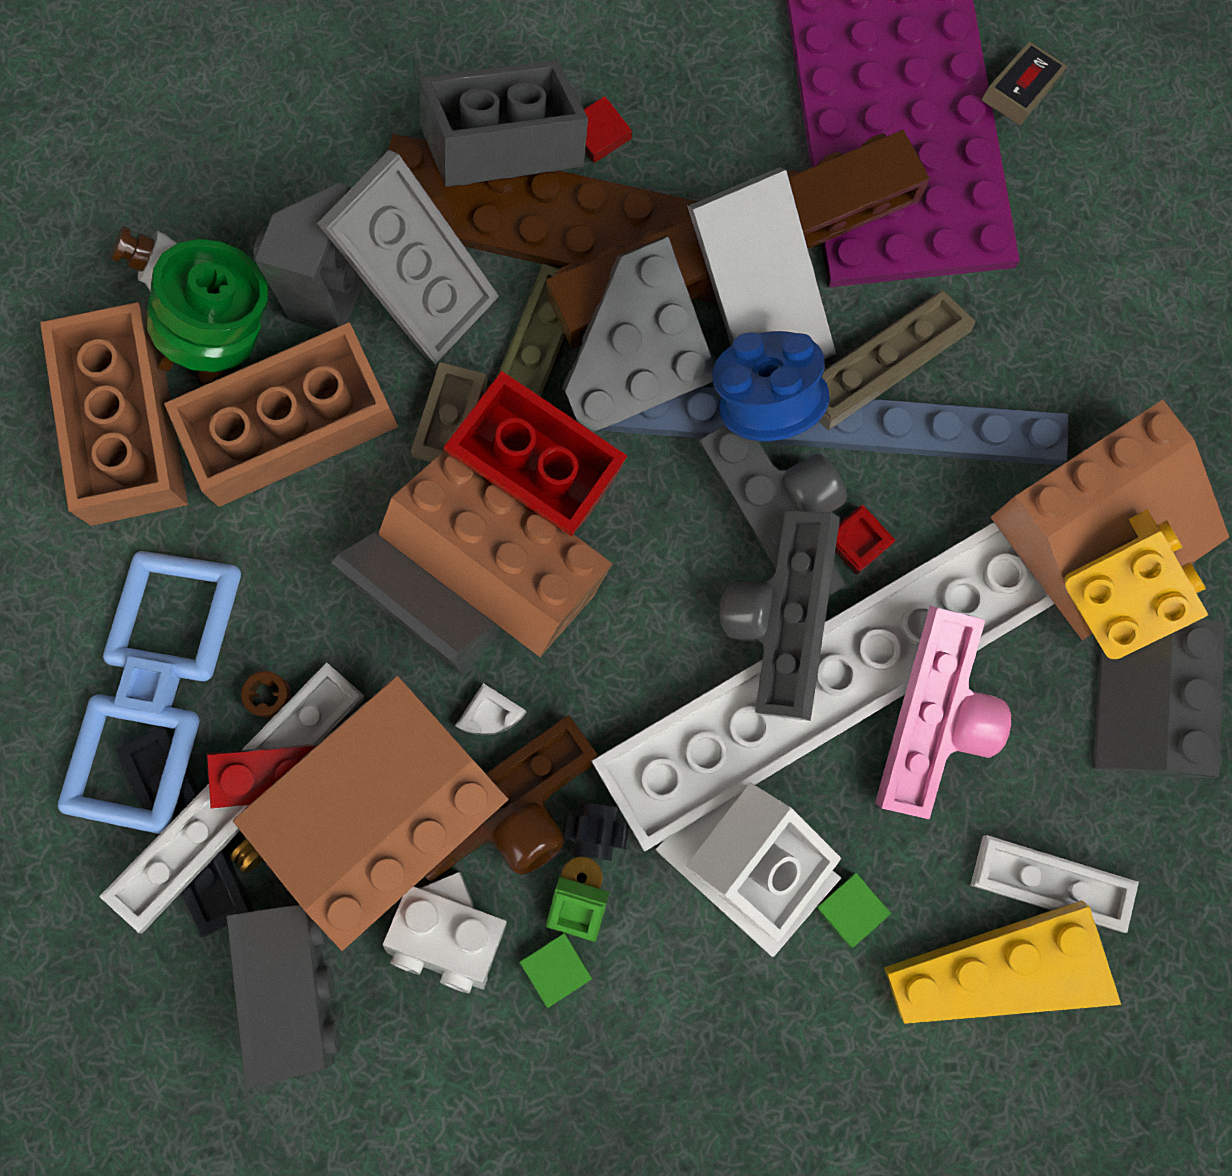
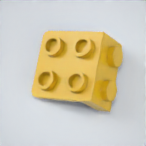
[1064,509,1208,659]

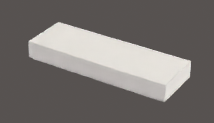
[970,835,1139,933]

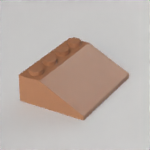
[990,400,1229,640]
[233,676,509,951]

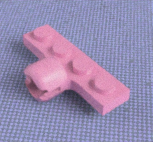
[875,605,1011,819]

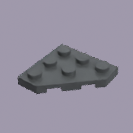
[562,236,714,433]

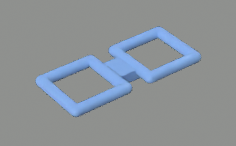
[58,551,241,834]

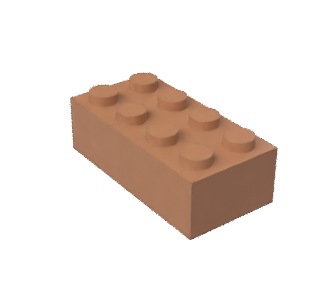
[40,302,188,526]
[164,322,398,507]
[378,451,613,657]

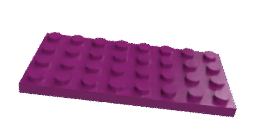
[786,0,1020,288]

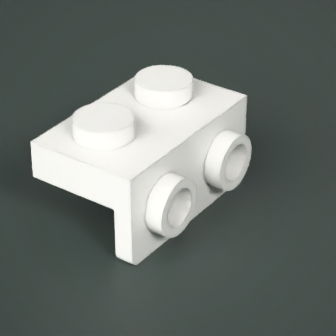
[383,886,507,993]

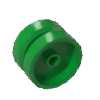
[147,239,268,372]

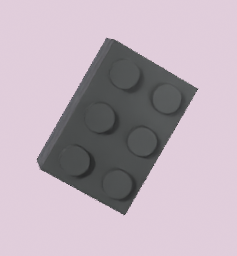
[419,60,588,187]

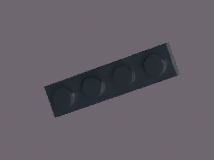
[116,726,254,937]

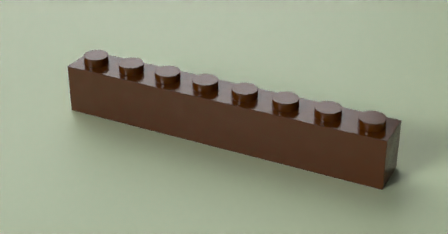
[546,129,930,350]

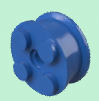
[712,331,830,441]

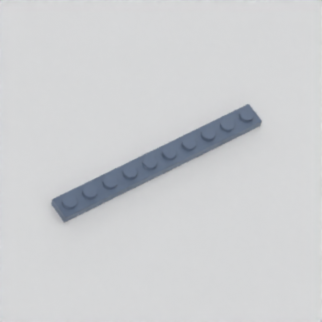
[599,386,1068,466]

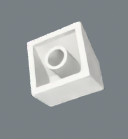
[686,782,842,943]

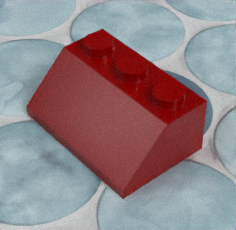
[443,371,627,537]

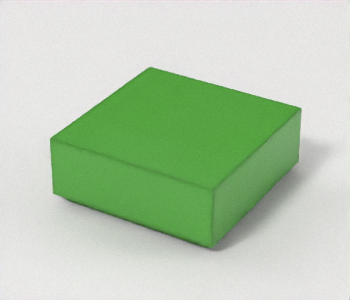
[816,873,891,948]
[546,877,610,942]
[520,933,592,1008]

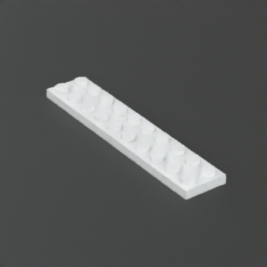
[592,523,1055,852]

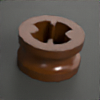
[241,671,292,719]

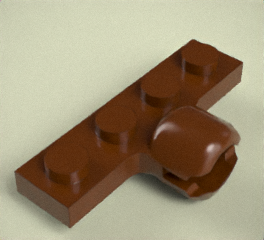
[425,715,599,881]

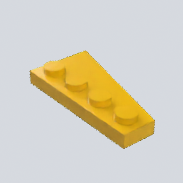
[884,900,1121,1024]

